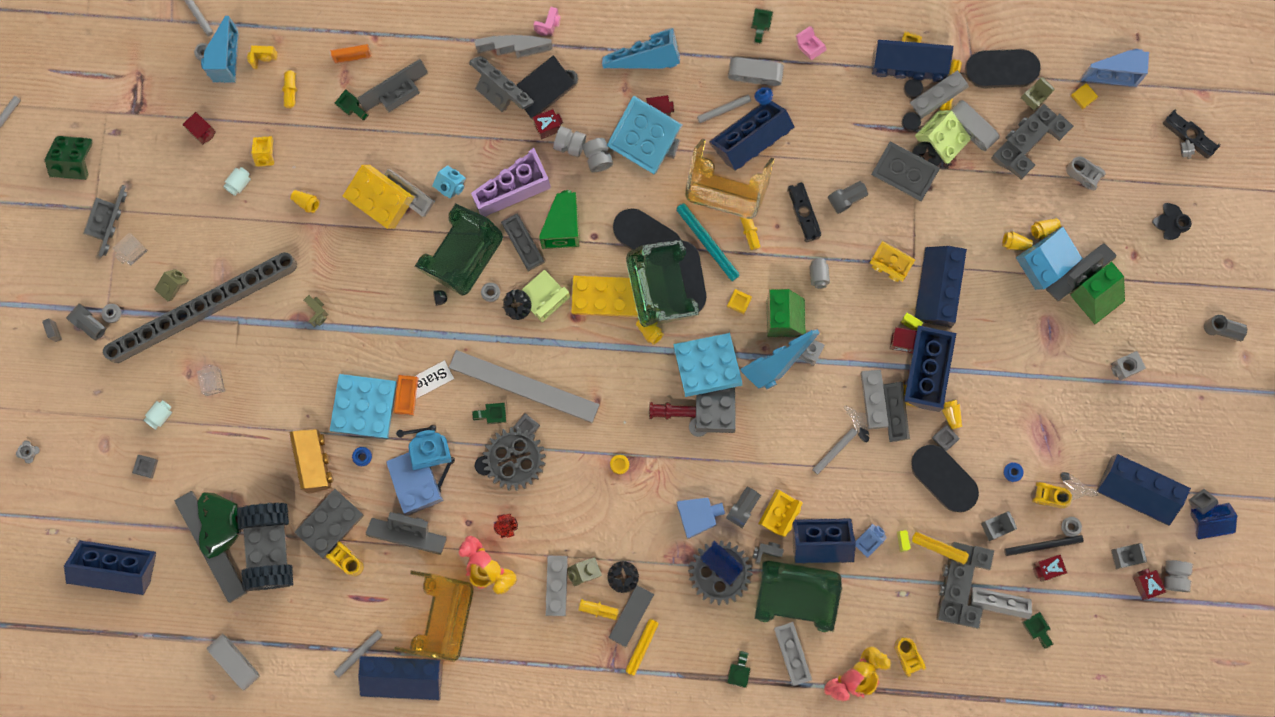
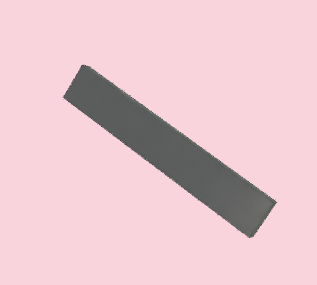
[174,491,247,603]

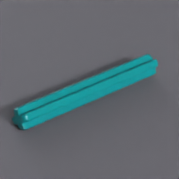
[676,203,740,281]

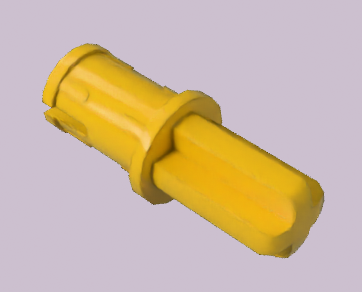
[282,71,297,109]
[739,212,761,250]
[578,599,619,620]

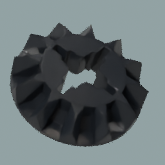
[912,142,942,166]
[502,289,532,320]
[607,561,639,593]

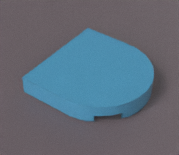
[408,430,452,470]

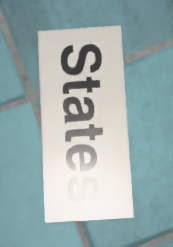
[415,360,454,399]

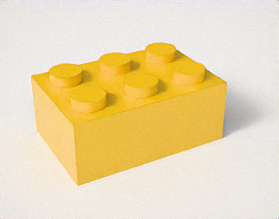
[342,165,415,229]

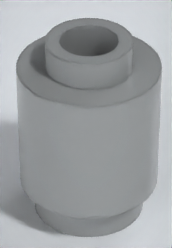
[809,259,830,289]

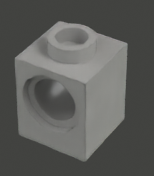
[799,340,825,366]
[1111,351,1146,381]

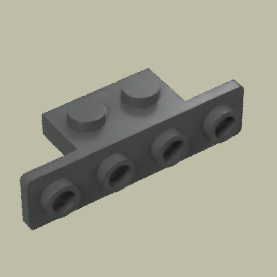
[469,56,534,112]
[357,59,428,113]
[83,185,127,259]
[1046,243,1116,301]
[366,512,447,555]

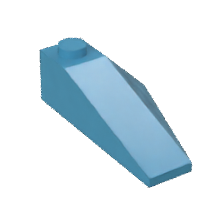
[602,28,680,69]
[740,330,820,389]

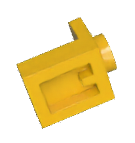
[247,45,277,69]
[251,136,274,167]

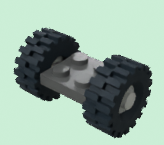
[237,503,294,591]

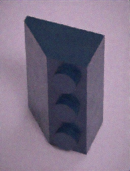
[792,519,856,563]

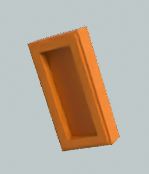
[331,44,371,64]
[393,375,419,416]

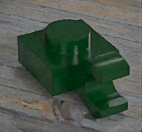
[751,8,773,44]
[334,89,369,121]
[472,403,506,425]
[1022,612,1054,649]
[727,651,751,688]

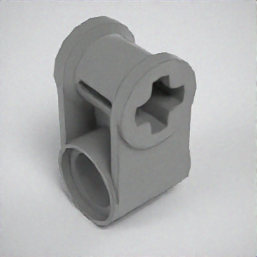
[1066,157,1106,190]

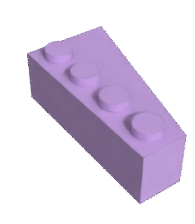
[471,148,551,218]

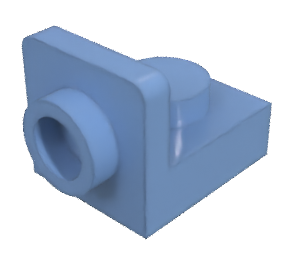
[855,524,887,558]

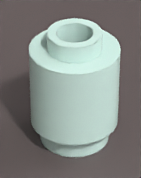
[223,167,251,196]
[143,400,173,430]

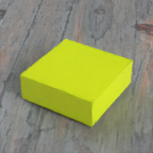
[901,313,923,331]
[897,530,911,552]

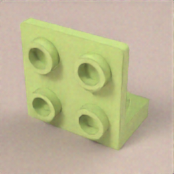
[915,110,971,164]
[522,270,570,322]

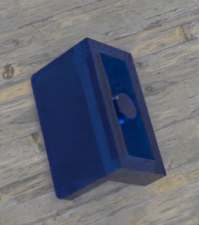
[1191,503,1238,539]
[700,541,744,586]

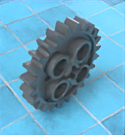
[482,427,546,491]
[688,540,753,605]

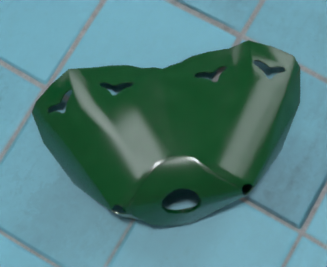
[197,492,241,559]

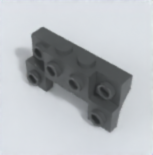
[991,104,1074,180]
[936,542,994,629]

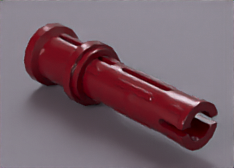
[649,402,696,420]

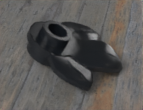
[1152,203,1192,240]

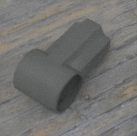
[827,180,868,214]
[66,304,107,341]
[1204,314,1248,342]
[726,487,761,529]

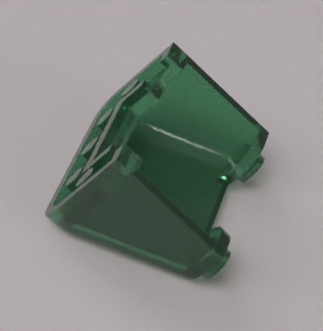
[415,203,503,296]
[626,240,699,327]
[754,561,842,632]

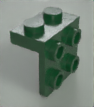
[44,136,93,180]

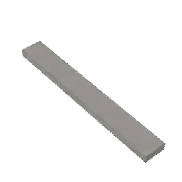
[449,350,600,423]

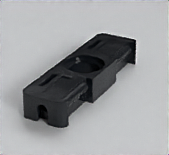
[1163,109,1220,159]
[787,182,822,242]

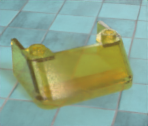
[685,139,774,219]
[394,571,474,661]

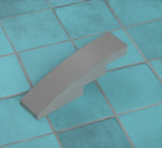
[474,35,553,58]

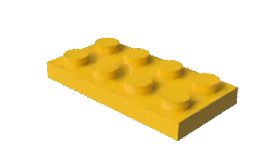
[571,276,650,317]

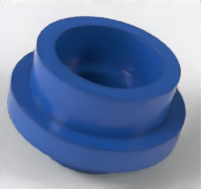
[754,87,773,105]
[352,447,372,467]
[1003,462,1024,482]

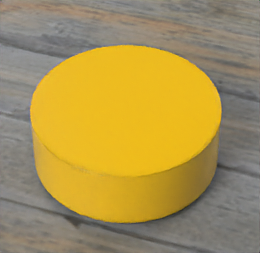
[610,455,629,475]

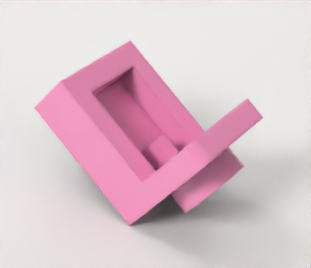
[534,7,561,36]
[796,26,826,60]

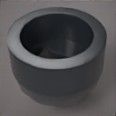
[433,290,448,306]

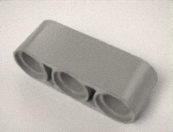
[728,57,784,86]
[950,100,1000,151]
[207,634,260,691]

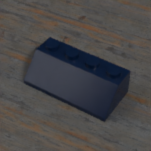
[871,39,954,82]
[709,101,795,171]
[914,246,967,328]
[904,325,957,412]
[1096,454,1191,526]
[64,540,156,595]
[358,656,443,700]

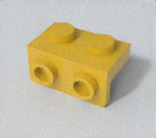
[870,241,916,282]
[758,489,803,537]

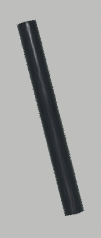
[1004,535,1084,556]

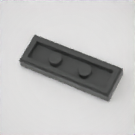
[501,213,545,272]
[883,382,910,442]
[609,585,654,647]

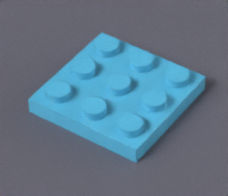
[607,96,683,174]
[673,333,742,397]
[330,374,397,439]

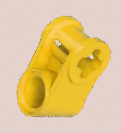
[1032,482,1072,508]
[326,541,364,576]
[894,637,926,677]

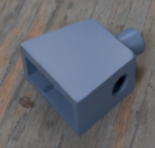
[677,498,725,539]

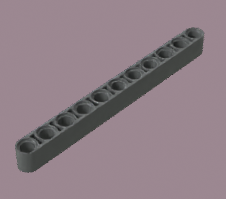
[103,252,297,363]

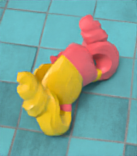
[459,536,517,594]
[824,647,891,701]

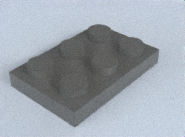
[871,141,940,202]
[696,387,736,433]
[294,489,364,559]

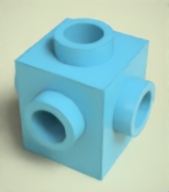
[432,166,466,199]

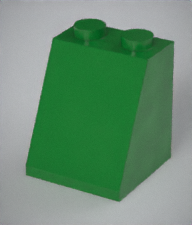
[539,190,580,249]
[1070,261,1125,324]
[766,289,806,337]

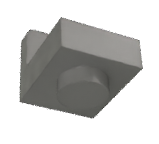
[981,511,1017,541]
[753,542,784,565]
[1111,543,1147,569]

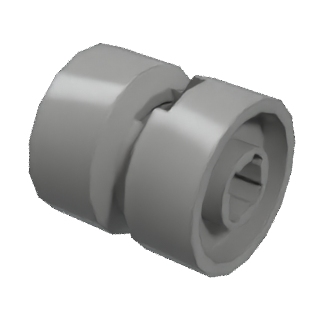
[553,126,586,158]
[582,138,614,172]
[1164,560,1193,592]

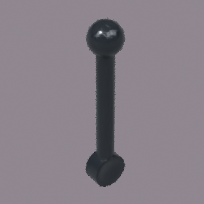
[396,425,436,438]
[437,457,455,493]

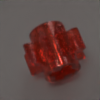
[494,513,518,538]

